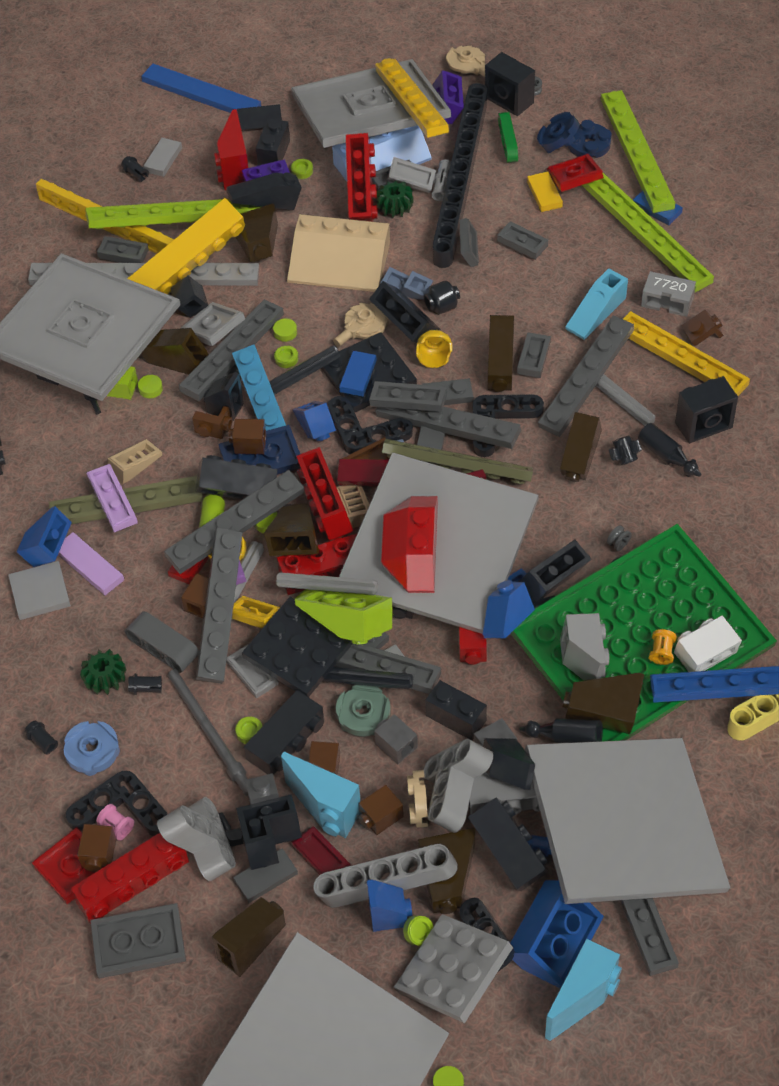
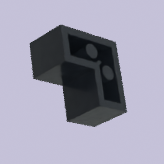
[236,794,302,870]

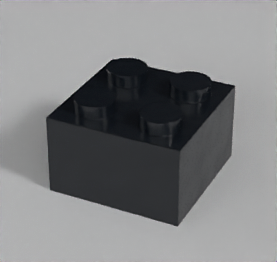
[485,52,535,117]
[675,376,738,444]

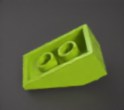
[295,590,392,644]

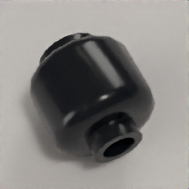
[424,281,460,315]

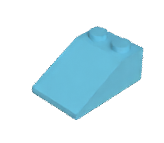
[281,752,361,838]
[545,939,622,1041]

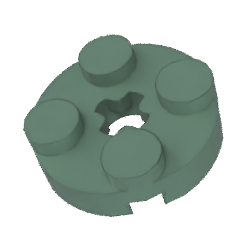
[336,685,391,737]

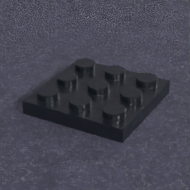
[321,332,417,412]
[242,596,353,697]

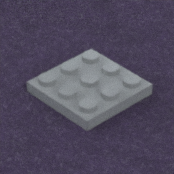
[394,914,513,1023]

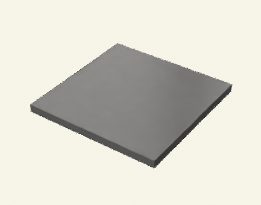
[291,59,451,148]
[0,253,180,401]
[339,453,539,634]
[525,738,731,904]
[201,932,449,1086]

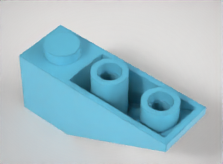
[565,268,628,340]

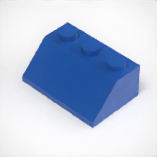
[510,880,604,989]

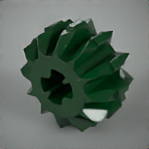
[376,180,414,218]
[80,649,127,695]

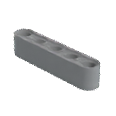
[313,844,457,908]

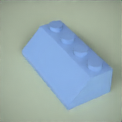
[332,125,432,181]

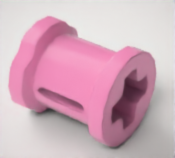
[96,804,134,840]

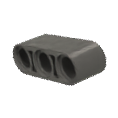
[124,611,199,673]

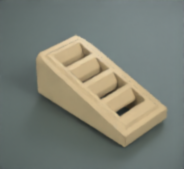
[108,439,162,484]
[336,485,370,528]

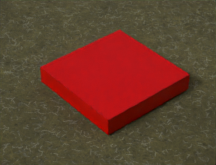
[547,154,604,192]
[32,827,95,904]

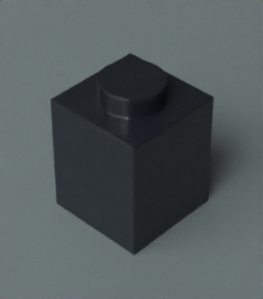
[171,275,209,318]

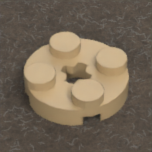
[407,770,428,828]

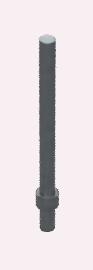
[168,669,248,796]

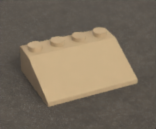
[287,214,390,292]

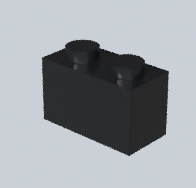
[256,118,290,166]
[425,680,487,741]

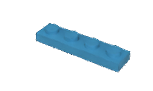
[232,345,286,431]

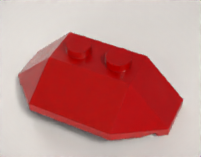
[381,496,438,593]

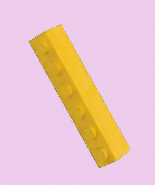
[127,198,245,294]

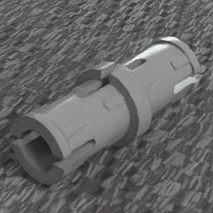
[432,159,451,201]

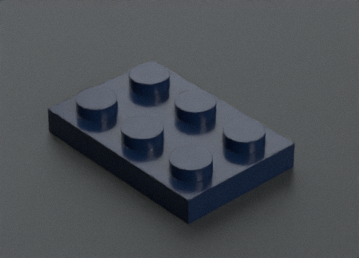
[218,425,300,475]

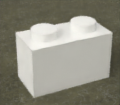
[674,616,742,672]

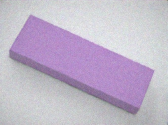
[87,464,138,532]
[58,532,124,595]

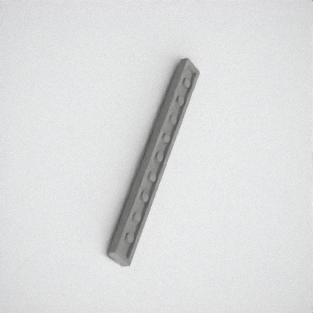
[28,263,260,286]

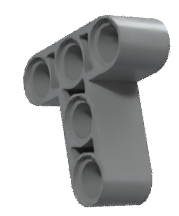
[423,739,493,833]
[157,797,236,881]

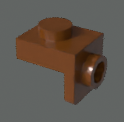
[682,310,724,346]
[192,406,233,439]

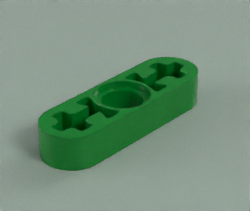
[498,112,518,163]

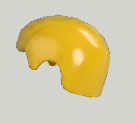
[416,330,453,368]

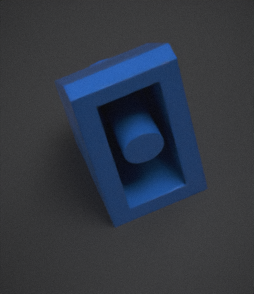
[292,401,336,441]
[17,506,72,567]
[483,580,535,638]
[367,880,412,932]

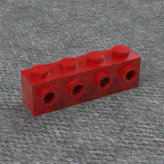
[346,133,378,222]
[296,447,353,541]
[277,533,358,595]
[71,833,189,924]

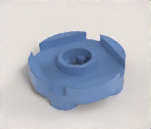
[63,721,120,776]

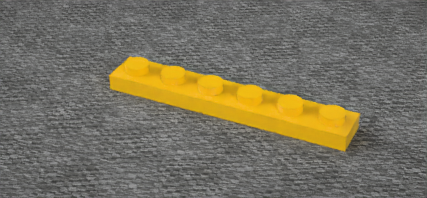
[623,311,750,396]

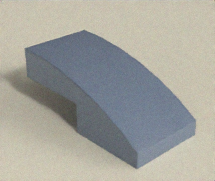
[380,267,433,299]

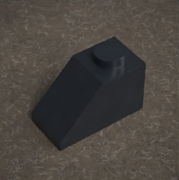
[204,372,244,421]
[483,738,535,790]

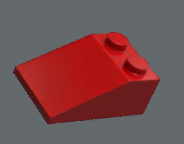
[214,109,248,190]

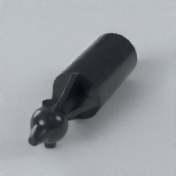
[638,423,702,477]
[519,718,603,743]

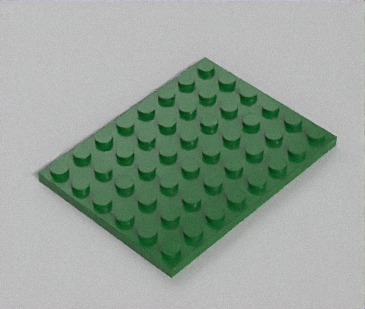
[511,523,777,742]

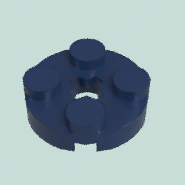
[537,112,580,153]
[568,120,612,158]

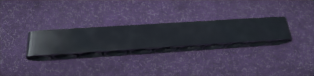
[433,83,487,268]

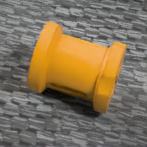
[649,629,677,665]

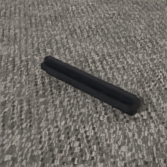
[269,345,340,395]
[322,667,414,690]

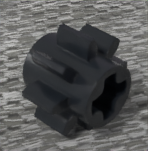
[609,435,642,465]

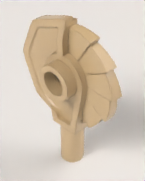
[446,46,485,77]
[333,303,388,347]

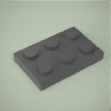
[91,903,186,979]

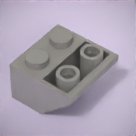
[560,613,609,681]

